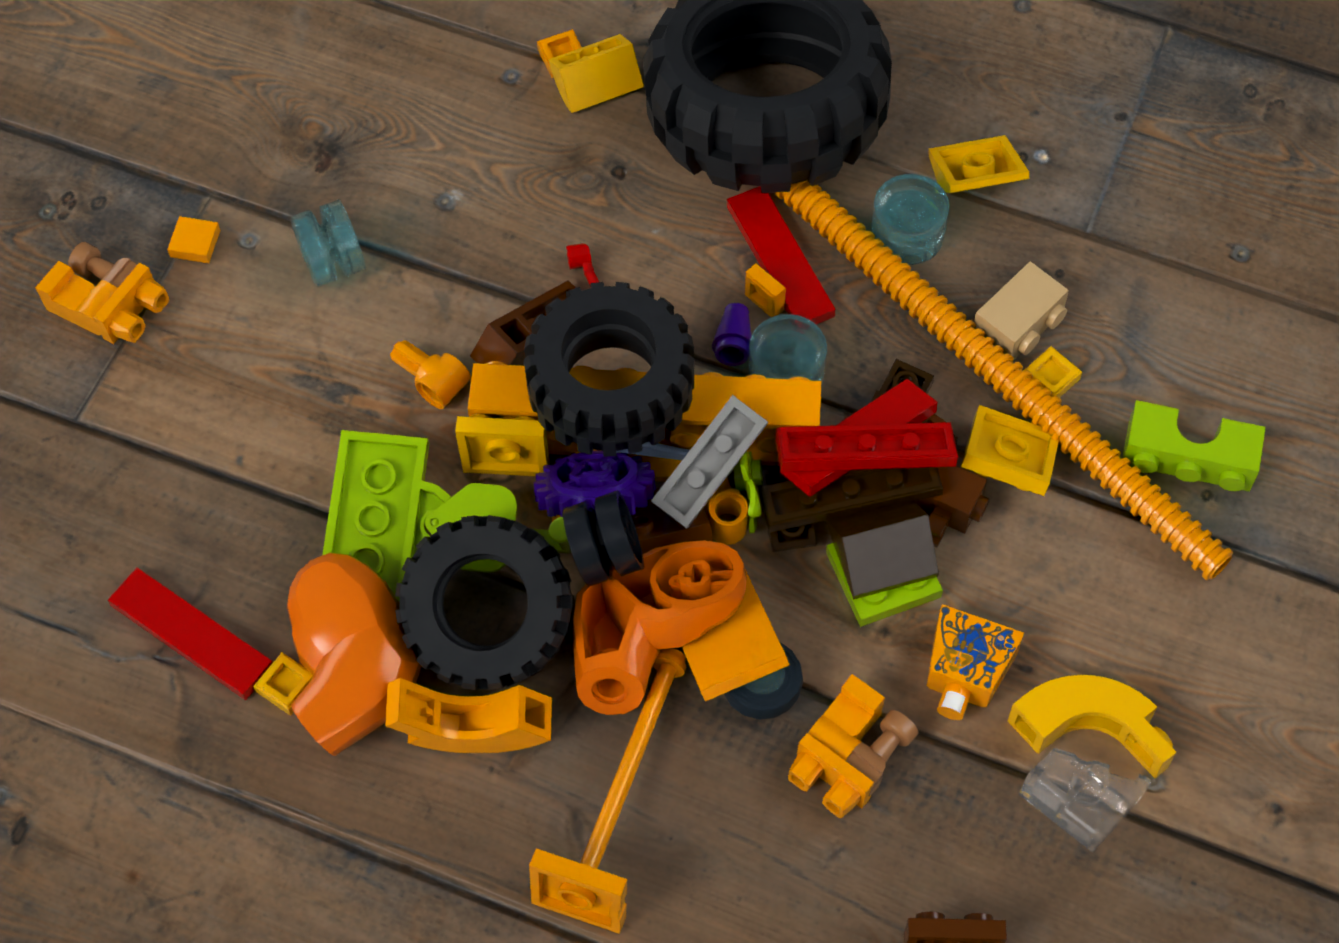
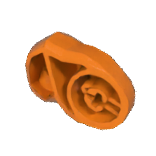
[573,540,747,715]
[287,553,422,756]

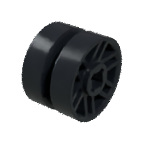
[563,490,644,586]

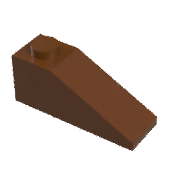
[470,280,576,366]

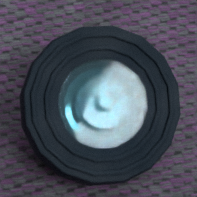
[724,642,803,720]

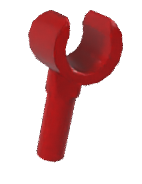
[566,243,599,287]

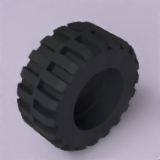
[524,282,694,457]
[395,515,574,690]

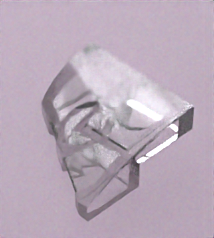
[1019,748,1152,852]

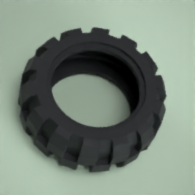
[643,0,892,193]

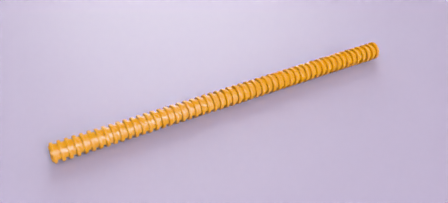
[775,181,1233,580]

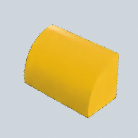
[548,34,644,113]

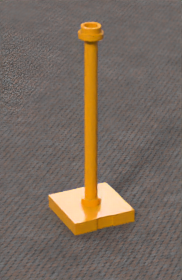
[529,648,687,934]

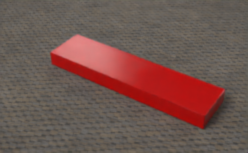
[727,186,836,332]
[781,379,938,497]
[775,422,958,472]
[108,567,273,701]

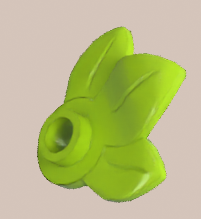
[734,451,763,533]

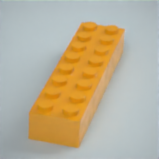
[468,361,822,466]

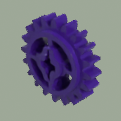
[534,450,656,517]

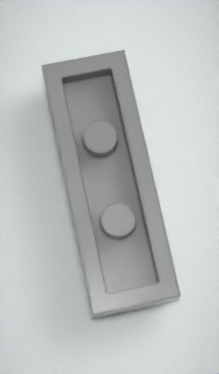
[651,395,768,529]

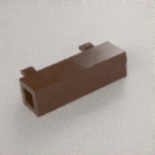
[842,417,990,548]

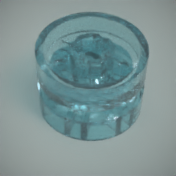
[871,174,949,265]
[290,199,366,287]
[748,314,827,388]

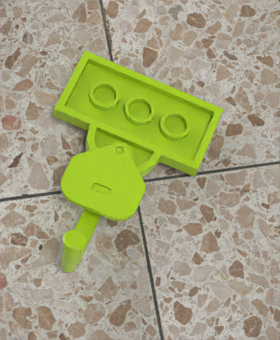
[322,430,572,602]

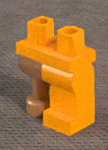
[35,242,169,345]
[788,674,919,818]

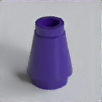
[712,303,753,366]

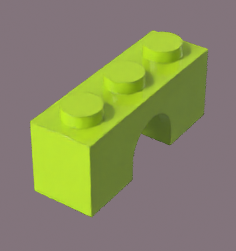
[1122,400,1266,492]

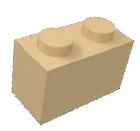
[974,261,1069,361]

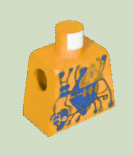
[926,604,1024,720]

